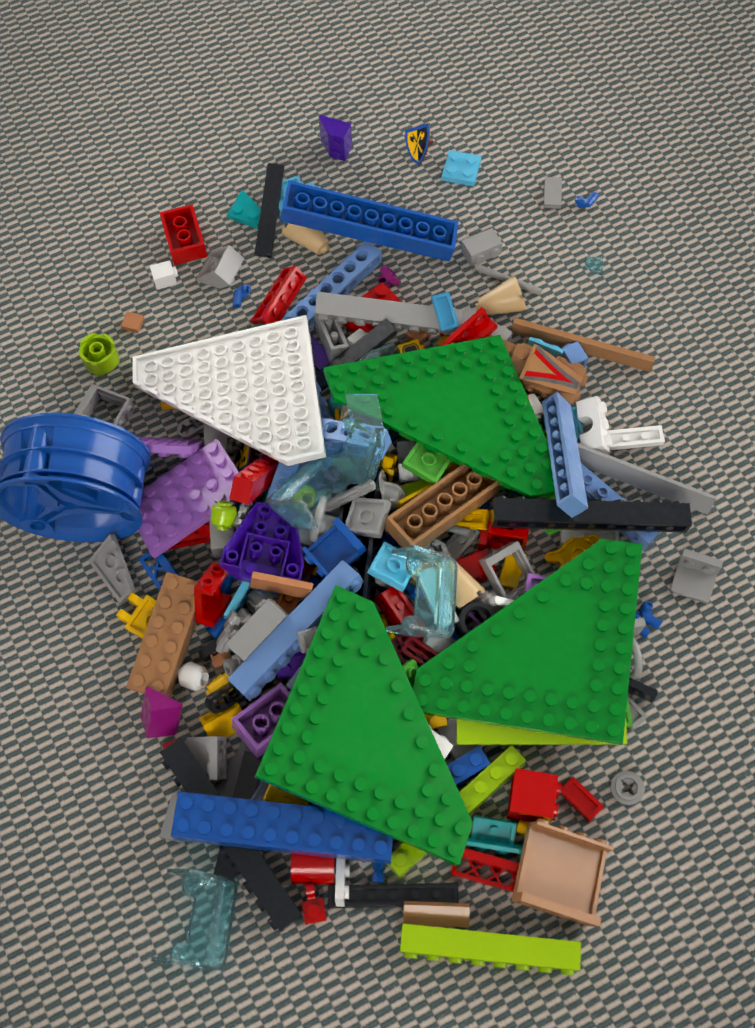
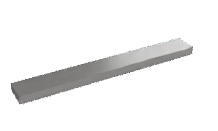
[577,443,716,515]

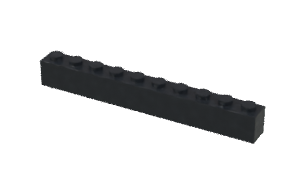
[490,496,692,533]
[160,737,303,933]

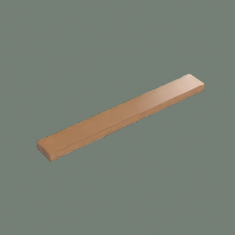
[512,318,656,372]

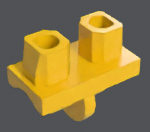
[376,453,399,482]

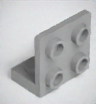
[670,548,723,604]
[186,736,227,780]

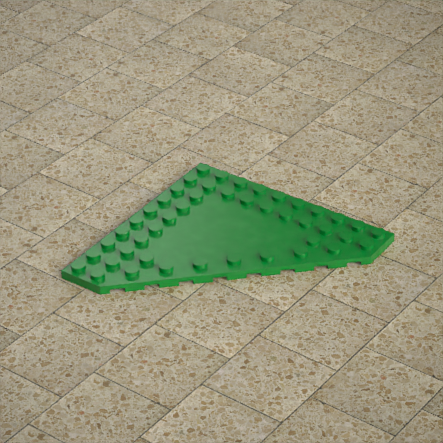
[323,335,555,499]
[413,539,643,745]
[255,585,473,866]

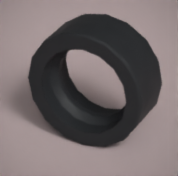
[456,602,495,636]

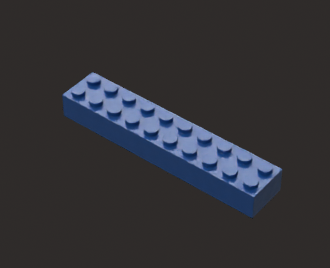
[280,180,458,262]
[170,792,393,864]

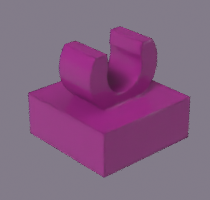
[377,265,401,288]

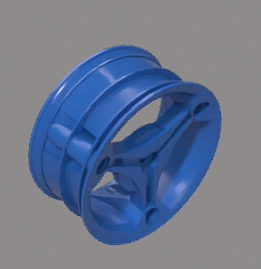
[0,413,151,542]

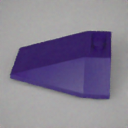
[220,502,304,583]

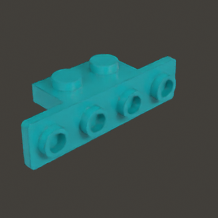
[466,815,523,857]

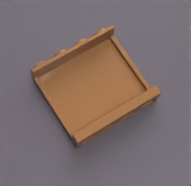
[511,819,614,927]

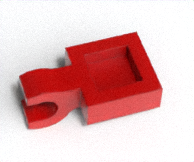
[301,883,327,925]

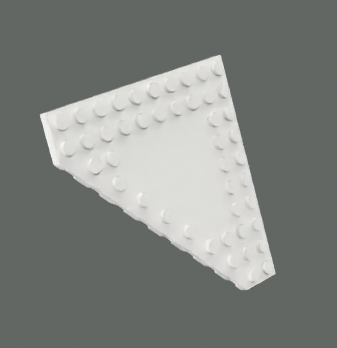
[133,315,326,466]

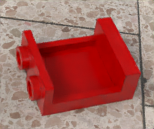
[194,562,232,628]

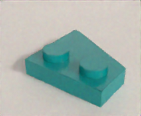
[227,190,261,229]

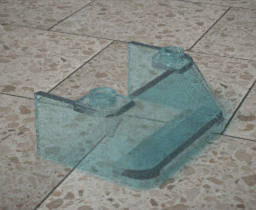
[334,394,385,483]
[267,455,365,530]
[386,545,458,638]
[151,869,238,970]

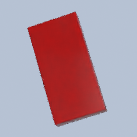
[560,777,604,823]

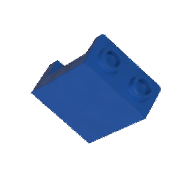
[302,517,366,579]

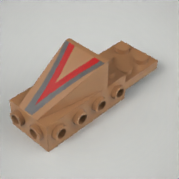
[489,335,588,407]

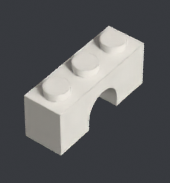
[576,396,611,454]

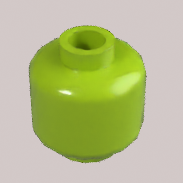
[210,501,237,531]

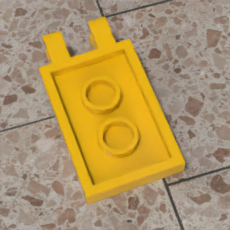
[116,593,197,639]

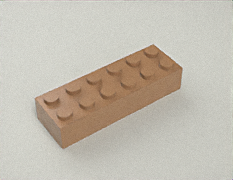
[385,465,501,556]
[126,572,198,698]

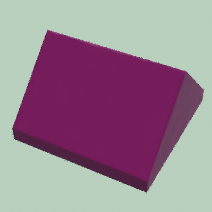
[140,686,183,739]

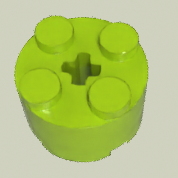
[79,333,120,377]

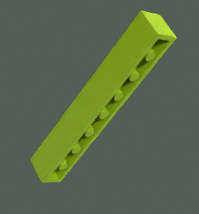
[456,718,627,745]
[387,745,527,879]
[400,924,581,976]

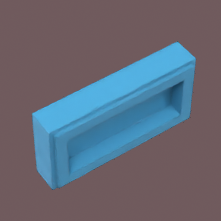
[431,292,459,332]

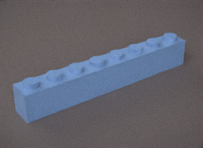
[542,392,588,518]
[228,560,364,701]

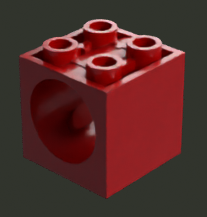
[486,497,529,552]
[507,768,561,825]

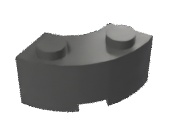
[397,438,422,482]

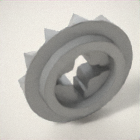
[610,771,645,806]

